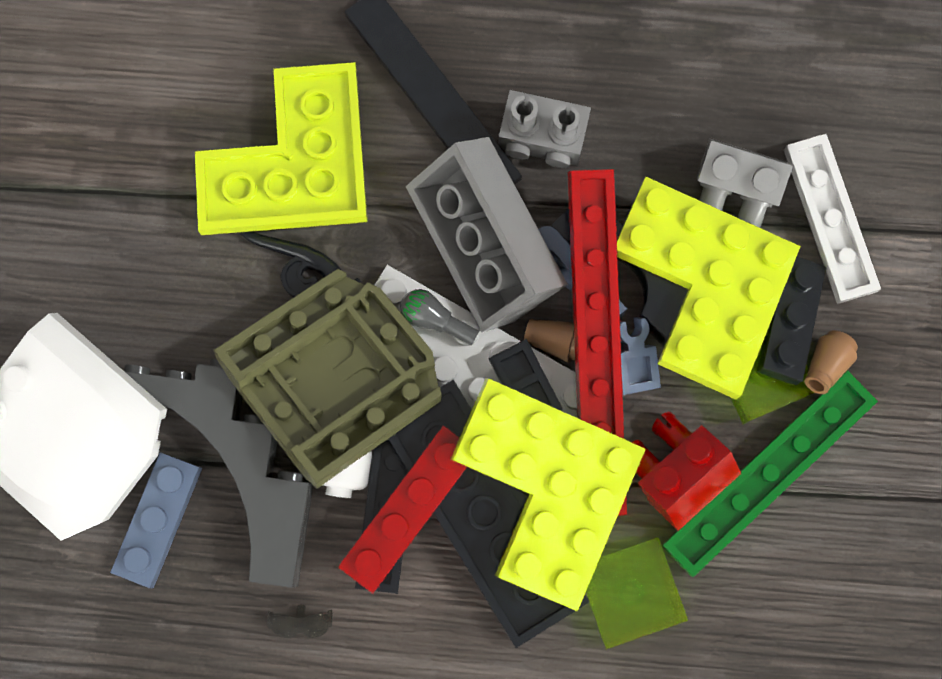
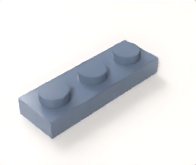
[110,453,202,588]

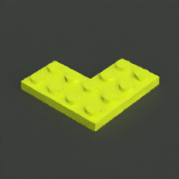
[195,62,367,235]
[617,177,801,400]
[451,378,645,611]

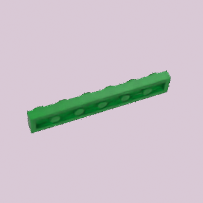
[661,371,878,577]

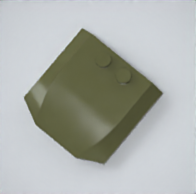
[214,269,442,489]

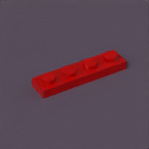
[338,425,467,593]

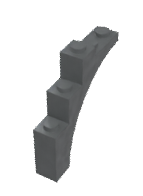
[124,359,313,588]

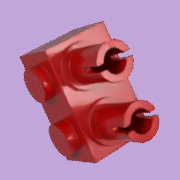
[631,412,741,531]

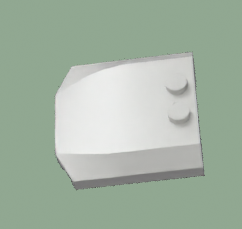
[0,313,167,540]

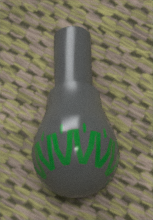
[400,289,479,346]

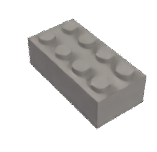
[405,137,568,333]

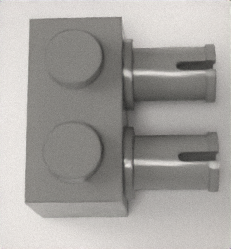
[499,90,591,168]
[696,138,793,228]

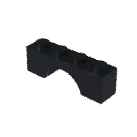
[551,208,688,347]

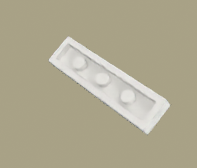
[784,134,881,304]

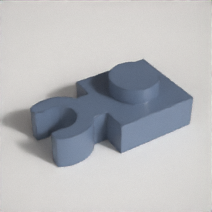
[620,317,661,395]

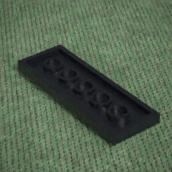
[388,379,590,648]

